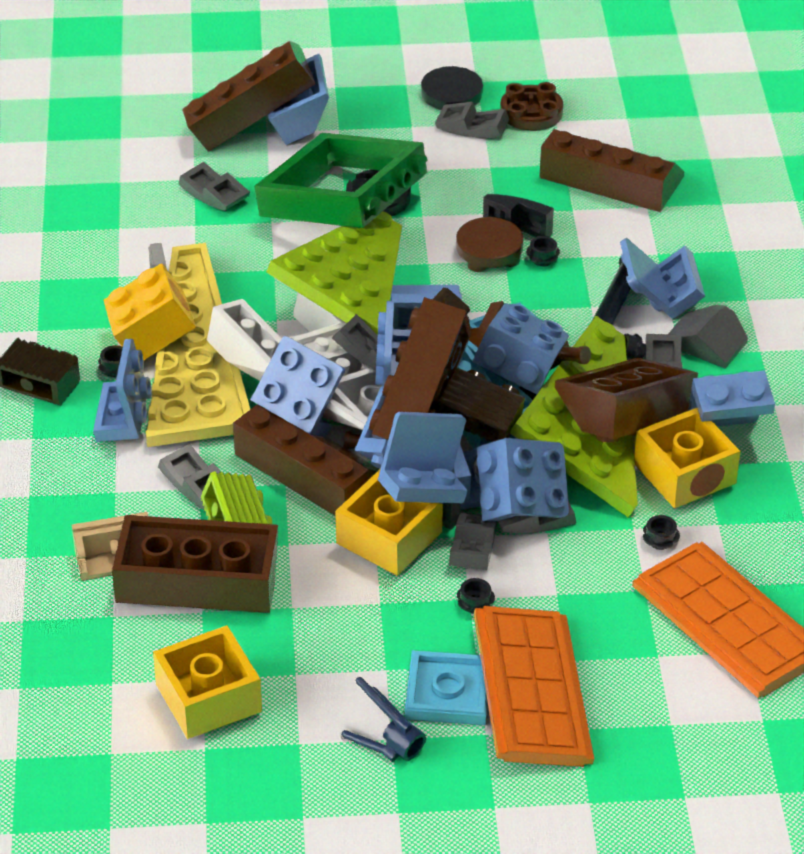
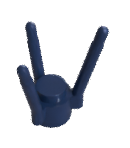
[342,677,426,762]

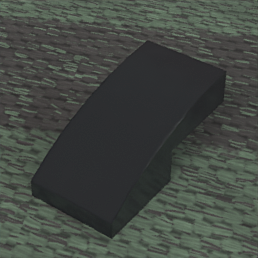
[483,194,554,237]

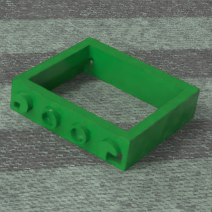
[254,133,428,228]

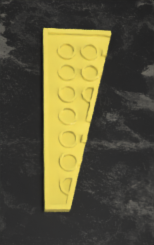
[146,243,250,447]

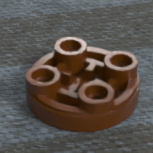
[500,82,563,131]
[456,217,523,272]

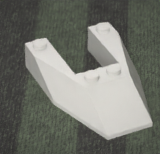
[207,293,383,430]

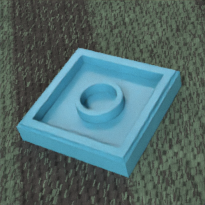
[405,650,488,725]

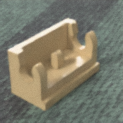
[72,512,148,581]

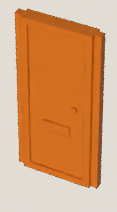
[632,542,804,698]
[474,606,594,767]

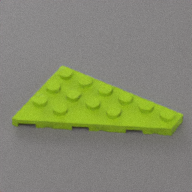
[266,211,402,335]
[510,316,638,517]

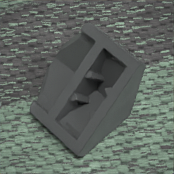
[668,305,748,369]

